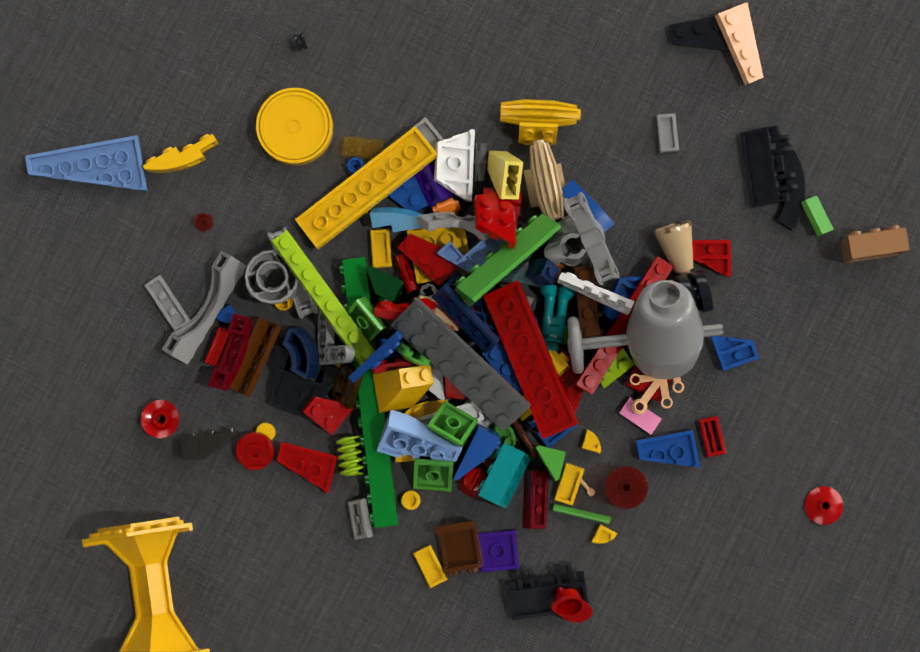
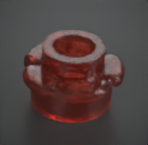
[195,213,213,232]

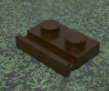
[331,363,364,409]

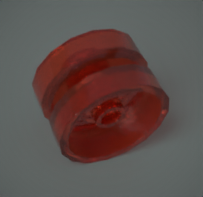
[603,466,648,509]

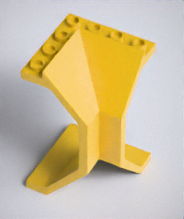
[82,517,210,652]

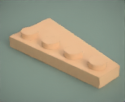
[715,2,763,85]

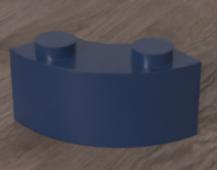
[282,326,319,379]

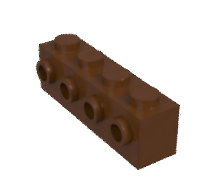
[574,265,604,339]

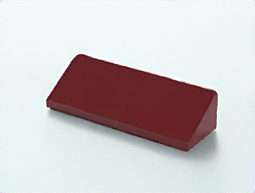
[523,470,549,529]

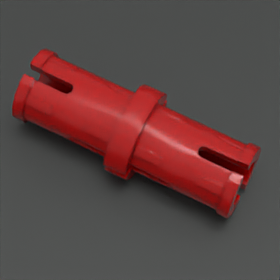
[394,254,419,294]

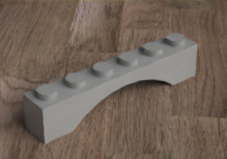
[162,251,247,365]

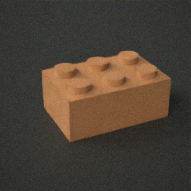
[841,225,910,263]

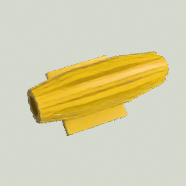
[500,99,581,146]

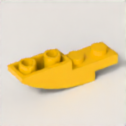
[143,134,219,173]

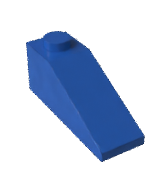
[453,423,501,481]

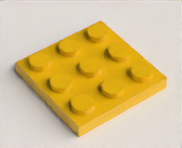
[407,227,471,285]

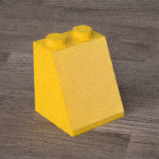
[373,365,434,413]

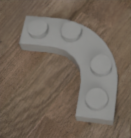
[417,212,491,240]

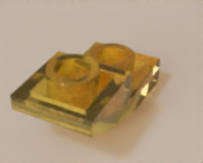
[342,137,384,159]

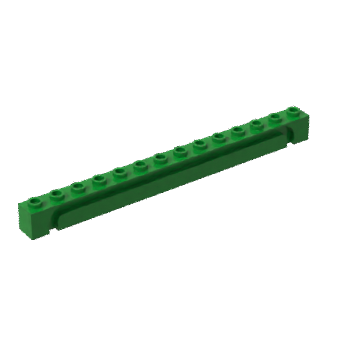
[339,257,399,528]

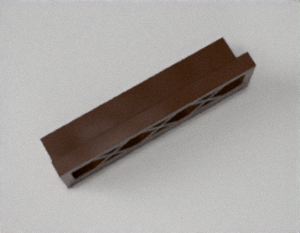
[229,316,282,397]

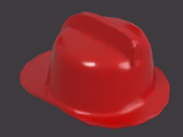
[459,457,495,497]
[551,587,593,623]

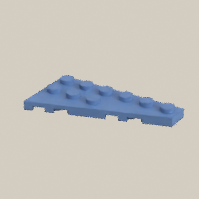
[25,135,148,192]

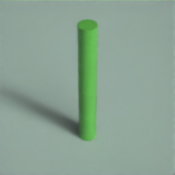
[553,504,611,524]

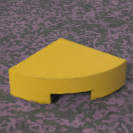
[582,430,601,453]
[591,524,618,544]

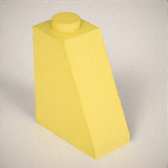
[487,151,523,200]

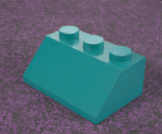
[478,443,531,509]

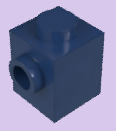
[525,258,560,286]

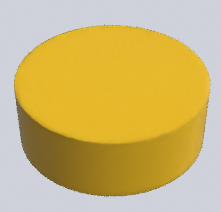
[256,423,276,441]
[401,491,421,510]

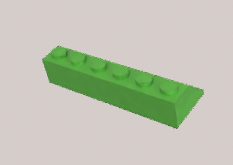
[453,213,561,307]

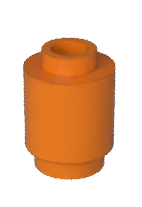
[432,197,461,216]

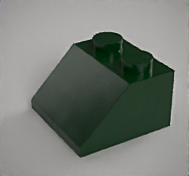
[366,265,404,304]

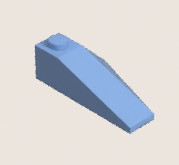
[377,410,462,462]

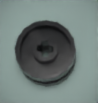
[675,270,713,313]

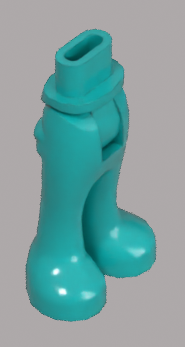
[540,285,576,353]

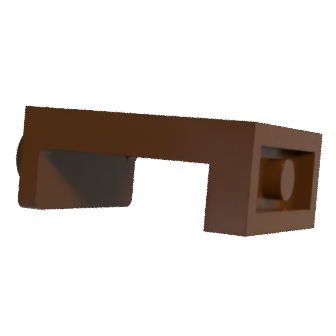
[435,520,484,576]

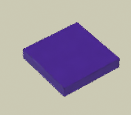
[479,530,519,572]

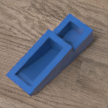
[562,179,614,233]

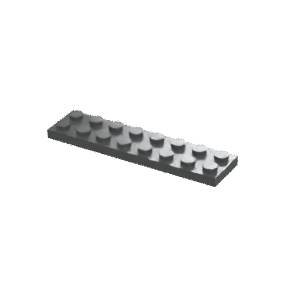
[391,297,531,431]

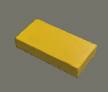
[370,229,392,269]
[554,463,584,506]
[413,545,448,588]

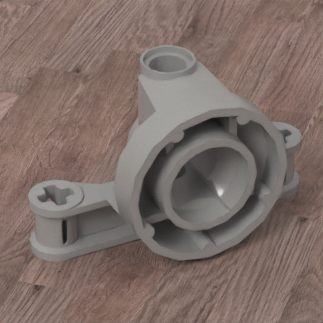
[544,192,619,285]
[245,226,319,319]

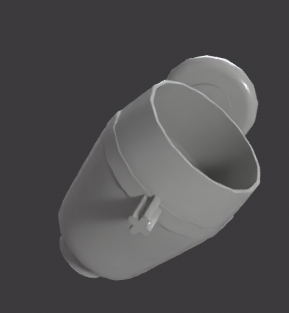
[567,280,723,380]

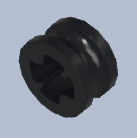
[294,32,308,51]

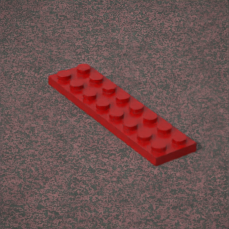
[483,280,579,439]

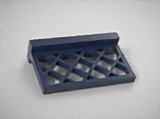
[432,271,500,353]

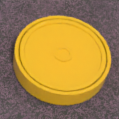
[256,88,333,166]

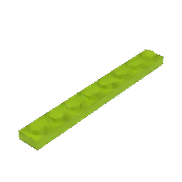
[271,230,375,365]

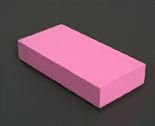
[619,397,662,435]

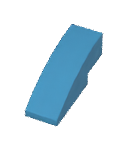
[370,207,424,232]

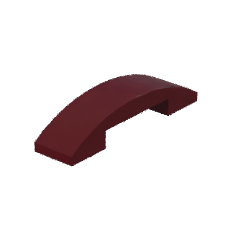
[208,313,251,391]

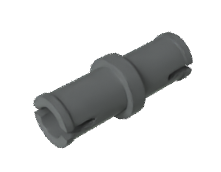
[474,143,488,182]

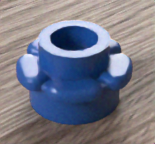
[346,157,365,175]

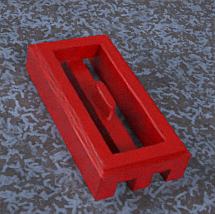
[698,416,726,458]

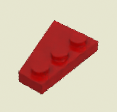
[397,233,458,287]
[277,441,338,493]

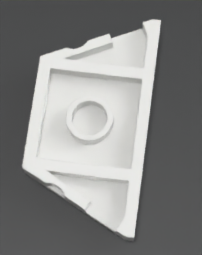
[434,129,475,202]

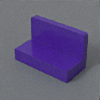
[414,163,455,208]

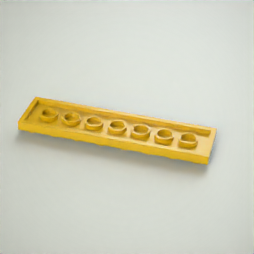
[295,126,438,250]

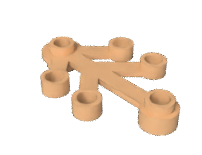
[629,374,684,415]

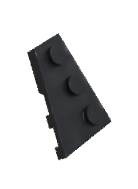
[669,16,730,52]

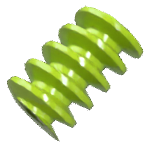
[336,436,364,477]

